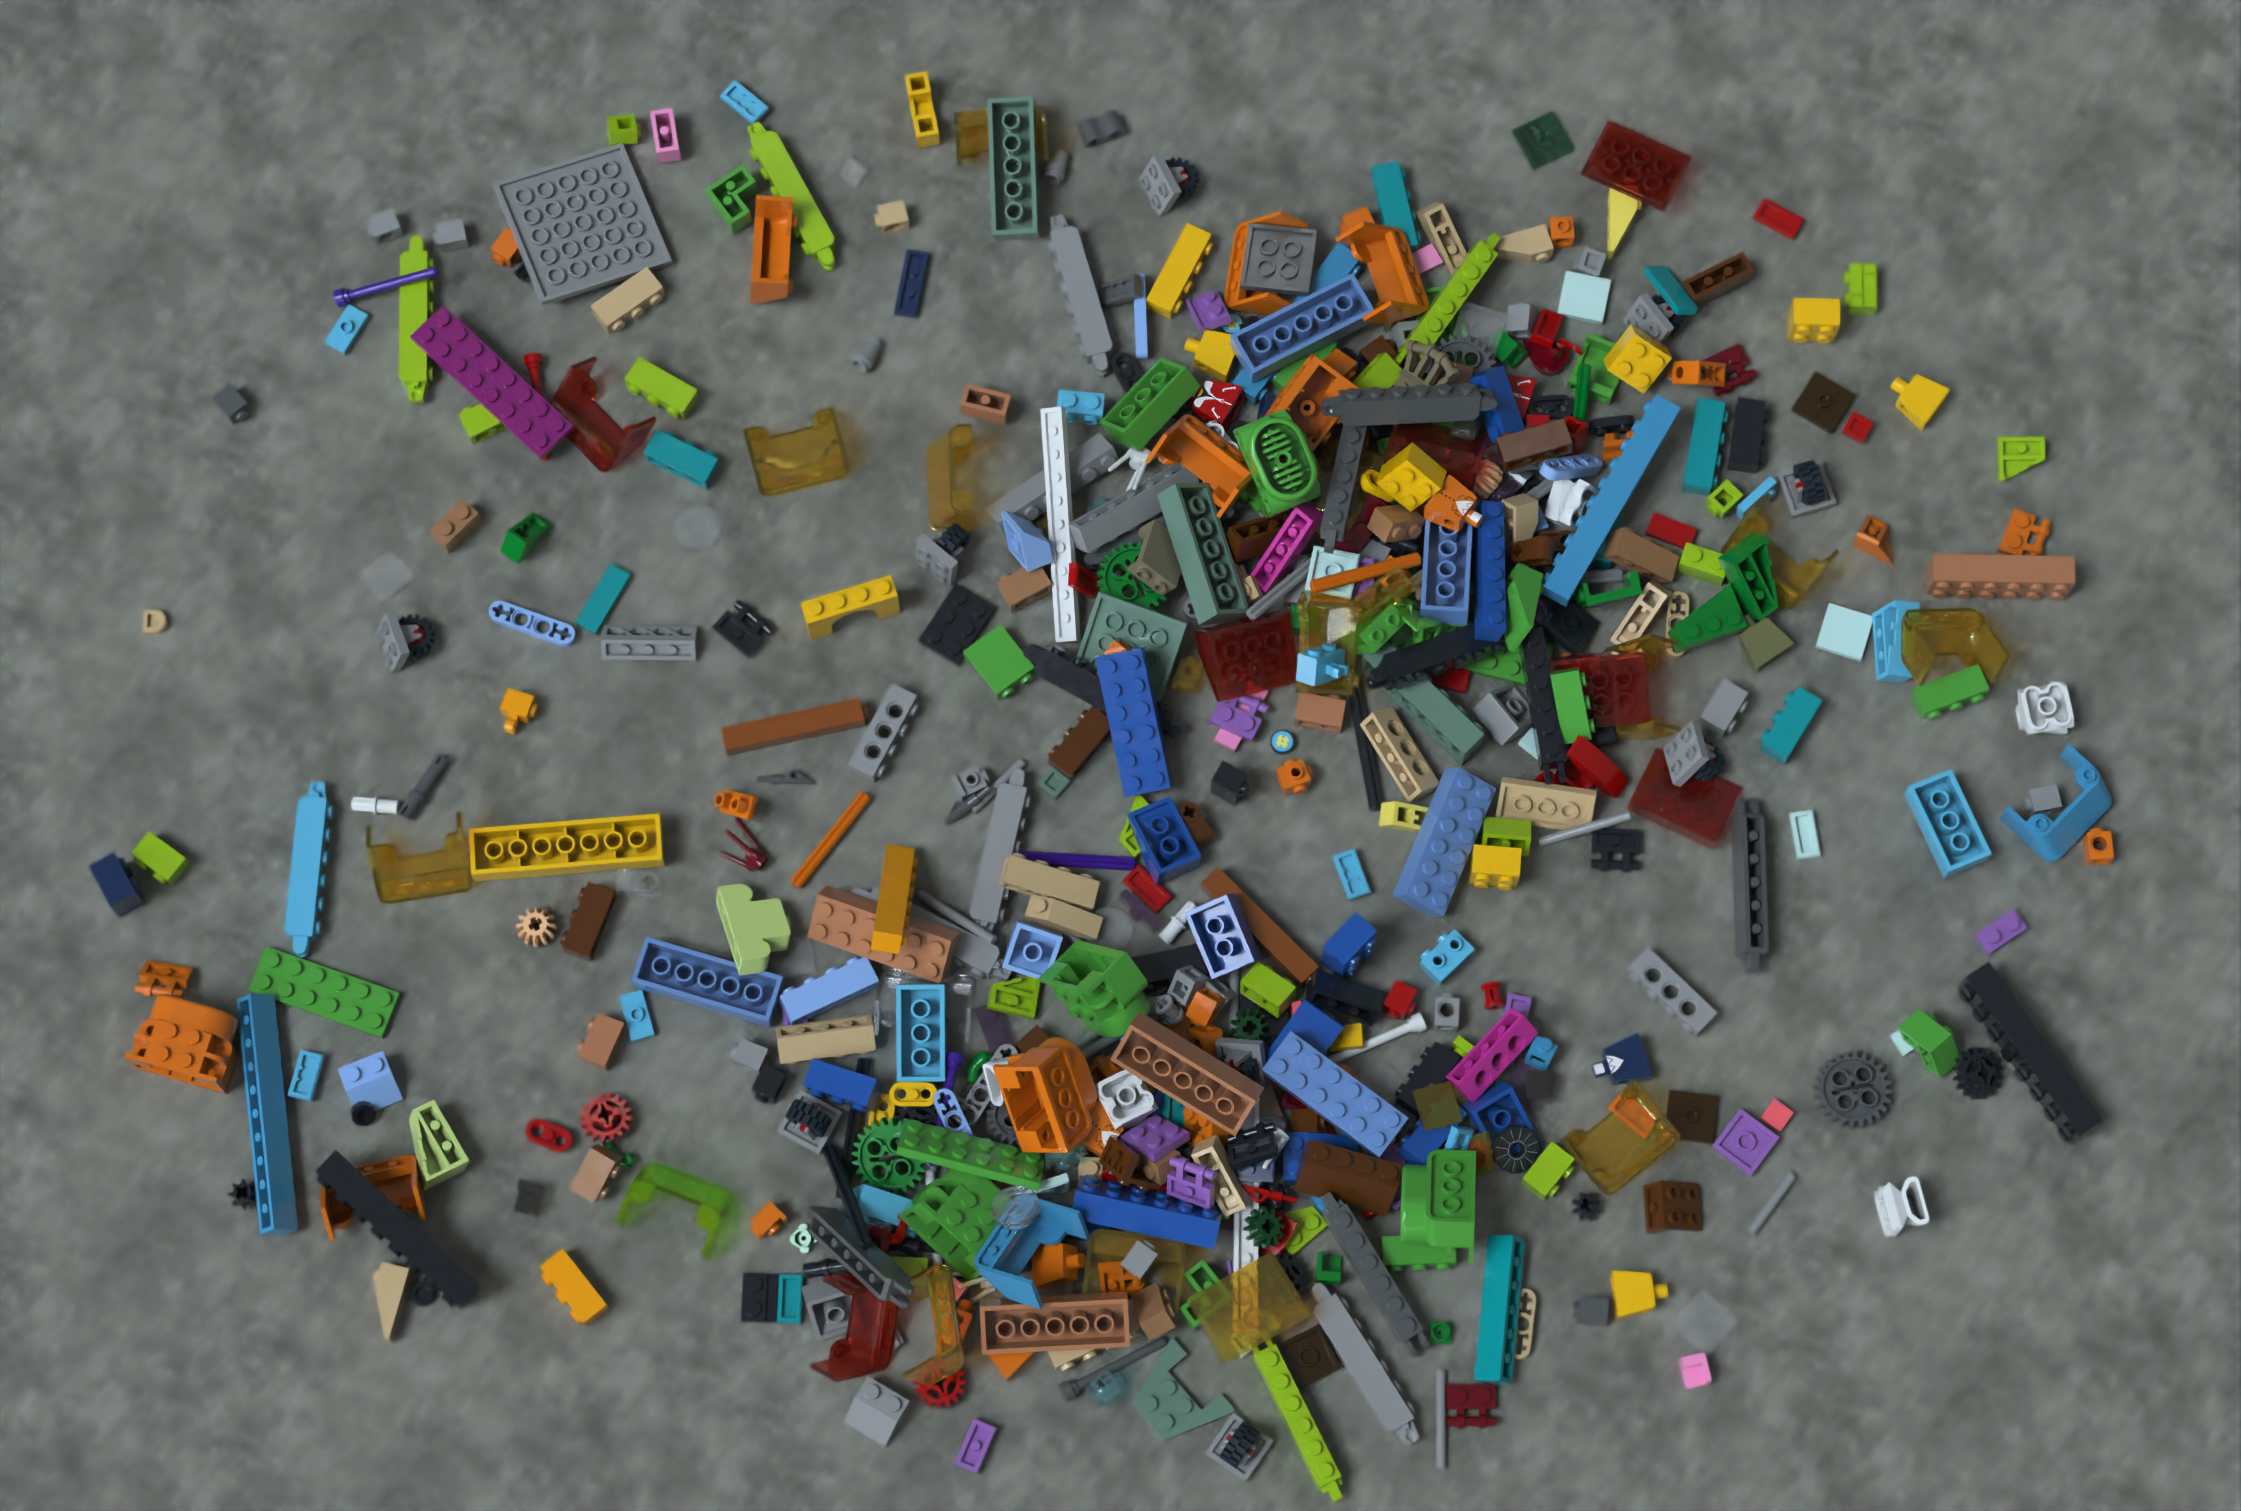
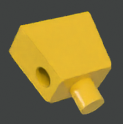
[1184,330,1236,383]
[1890,374,1950,431]
[1610,1270,1668,1321]

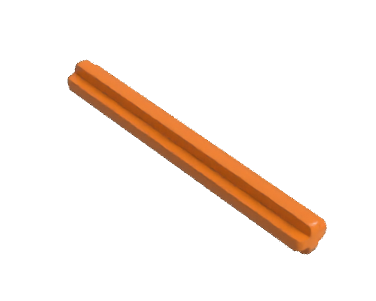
[1310,552,1421,593]
[791,791,871,889]

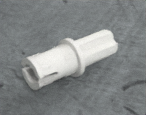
[351,796,400,815]
[1158,901,1197,945]

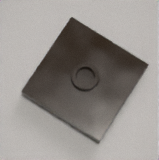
[1791,371,1855,434]
[1664,1090,1718,1145]
[1277,1324,1341,1390]

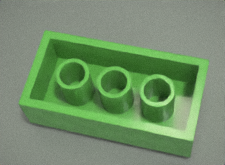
[1099,357,1200,452]

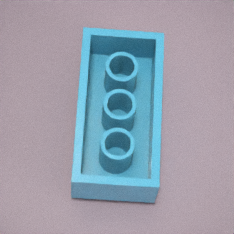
[1904,769,1992,879]
[896,984,947,1082]

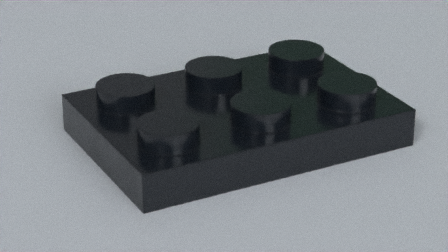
[918,583,995,667]

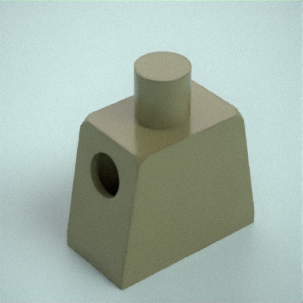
[1738,614,1794,674]

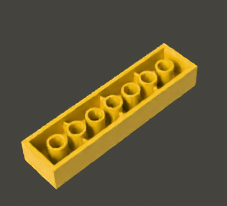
[469,813,665,882]

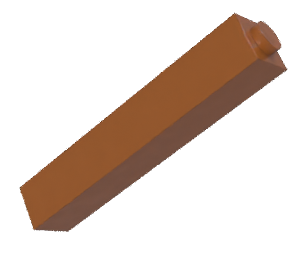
[721,698,869,756]
[1201,867,1319,988]

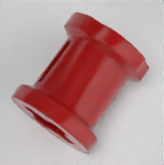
[1480,981,1506,1010]

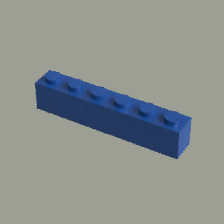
[1473,500,1506,642]

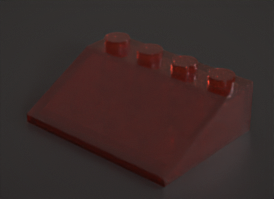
[1581,120,1692,212]
[1383,422,1489,491]
[1195,611,1299,702]
[1550,648,1652,731]
[1627,747,1743,850]

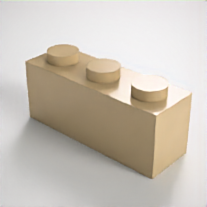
[591,267,665,334]

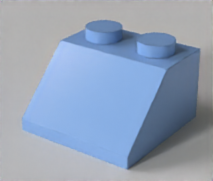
[1001,510,1054,572]
[1002,919,1063,979]
[338,1051,404,1112]

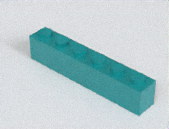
[1474,1235,1526,1385]

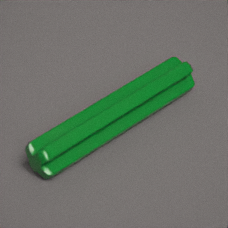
[1573,364,1591,422]

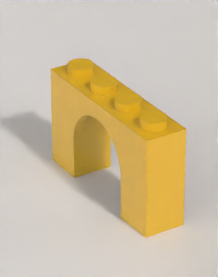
[800,574,900,641]

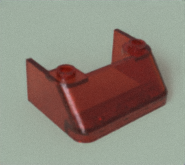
[550,356,657,472]
[810,1271,900,1383]

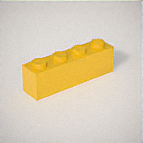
[1146,223,1213,319]

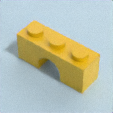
[905,71,940,148]

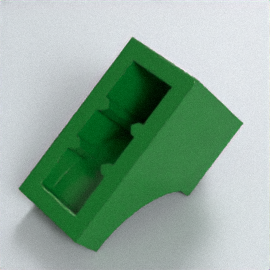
[500,512,552,564]

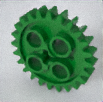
[1097,541,1171,610]
[851,1117,929,1195]

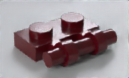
[1701,343,1757,396]
[1446,1384,1496,1429]

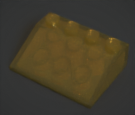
[1186,1251,1311,1364]

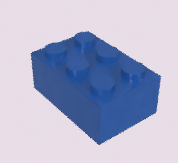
[1184,893,1262,979]
[1320,912,1377,979]

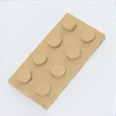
[1495,777,1597,834]

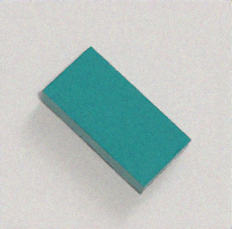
[776,1274,804,1324]

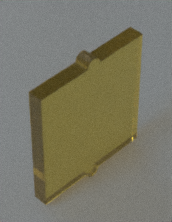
[1412,1081,1463,1132]
[1467,1132,1494,1176]

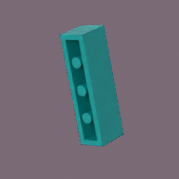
[1370,161,1421,253]
[1681,397,1728,496]

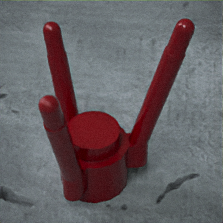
[720,818,769,872]

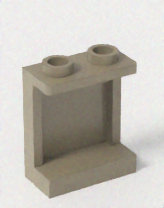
[1128,519,1181,595]

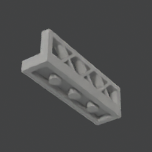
[601,625,698,661]

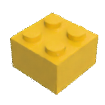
[1787,298,1840,344]
[1603,324,1672,394]
[1376,442,1447,512]
[1469,844,1522,890]

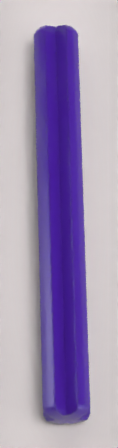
[1018,851,1136,871]

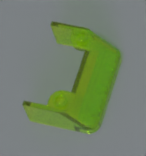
[615,1162,733,1262]

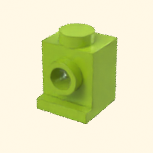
[607,114,641,146]
[1705,479,1743,519]

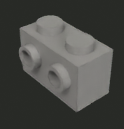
[1698,678,1749,737]

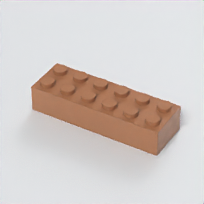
[1926,553,2075,600]
[807,885,960,984]
[1110,1011,1264,1136]
[979,1292,1130,1355]

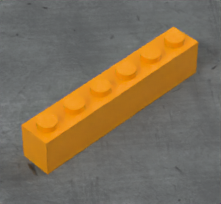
[870,844,918,954]

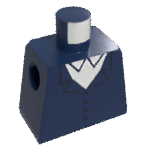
[1591,1033,1653,1085]

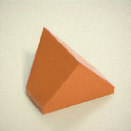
[1852,515,1894,566]

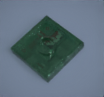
[1512,111,1574,171]

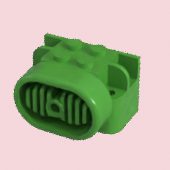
[1233,409,1322,518]
[1038,940,1151,1038]
[1400,1149,1476,1263]
[898,1168,1013,1281]

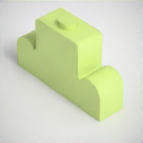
[716,884,791,976]

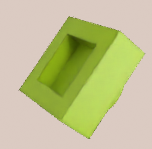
[1451,1035,1474,1059]

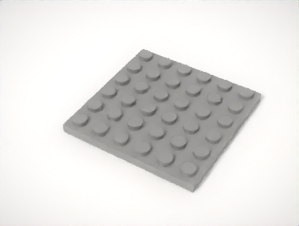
[493,143,672,306]

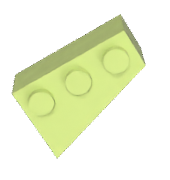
[409,1100,469,1191]

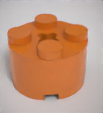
[1183,1106,1230,1148]

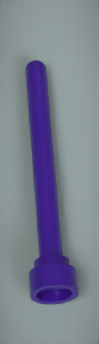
[333,267,439,308]
[928,1052,965,1166]

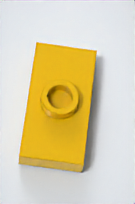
[1329,1023,1364,1052]

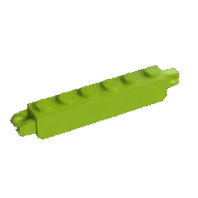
[747,121,836,272]
[1394,232,1500,366]
[399,235,435,403]
[1246,1329,1343,1503]

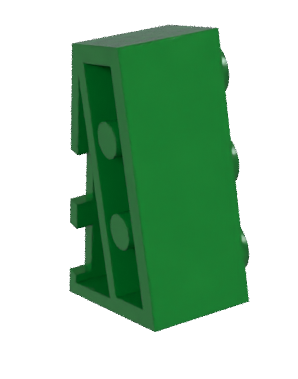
[1718,532,1779,621]
[1668,583,1747,654]

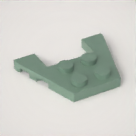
[1132,1338,1235,1442]

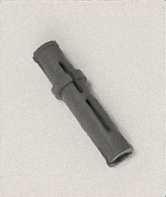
[397,754,450,821]

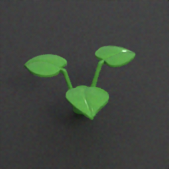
[1376,595,1475,644]

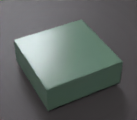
[1037,766,1071,800]

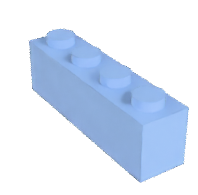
[779,956,879,1025]

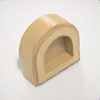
[142,610,168,634]

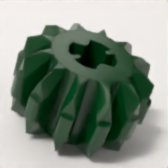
[1229,1008,1270,1041]
[1243,1206,1286,1249]

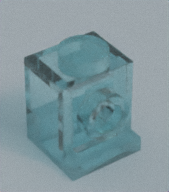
[1045,1148,1080,1172]

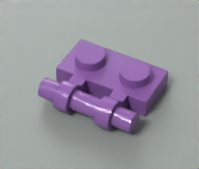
[1209,686,1269,742]
[1167,1156,1217,1210]

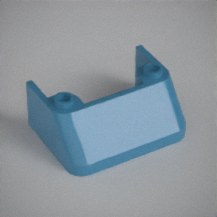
[1999,744,2112,863]
[974,1195,1089,1309]

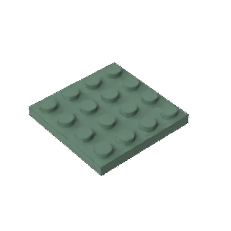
[1077,591,1188,702]

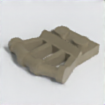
[1393,340,1460,387]

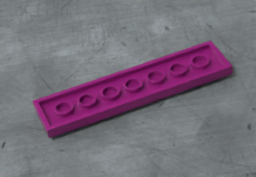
[410,305,574,460]

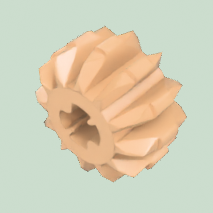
[1465,459,1503,500]
[516,906,557,947]

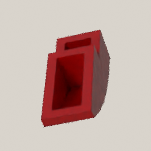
[1567,735,1628,799]

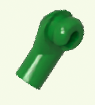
[967,1051,992,1084]
[603,1142,636,1169]

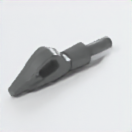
[757,769,813,785]
[945,786,991,825]

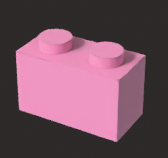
[650,108,681,164]

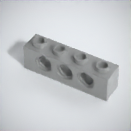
[848,683,920,782]
[1626,947,1718,1038]

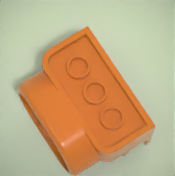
[1265,353,1360,453]
[124,995,239,1094]
[993,1037,1097,1153]

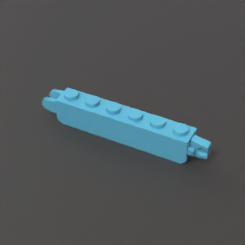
[284,781,333,959]

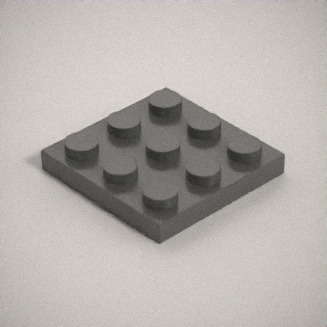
[1240,223,1318,296]

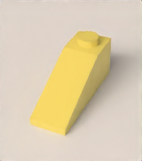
[1607,187,1641,260]
[1379,801,1428,833]

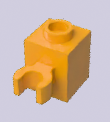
[500,688,539,735]

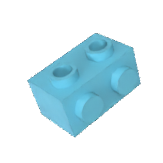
[1057,390,1105,425]
[1419,929,1475,987]

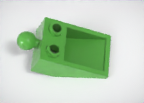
[1504,563,1544,653]

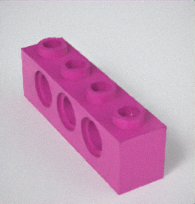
[1250,502,1323,593]
[1446,1008,1539,1103]

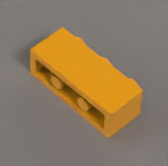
[539,1248,609,1327]

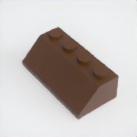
[1293,1139,1403,1216]

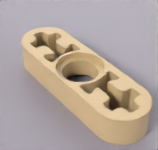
[1664,591,1690,659]
[1515,1288,1536,1360]

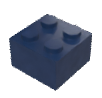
[89,852,145,918]

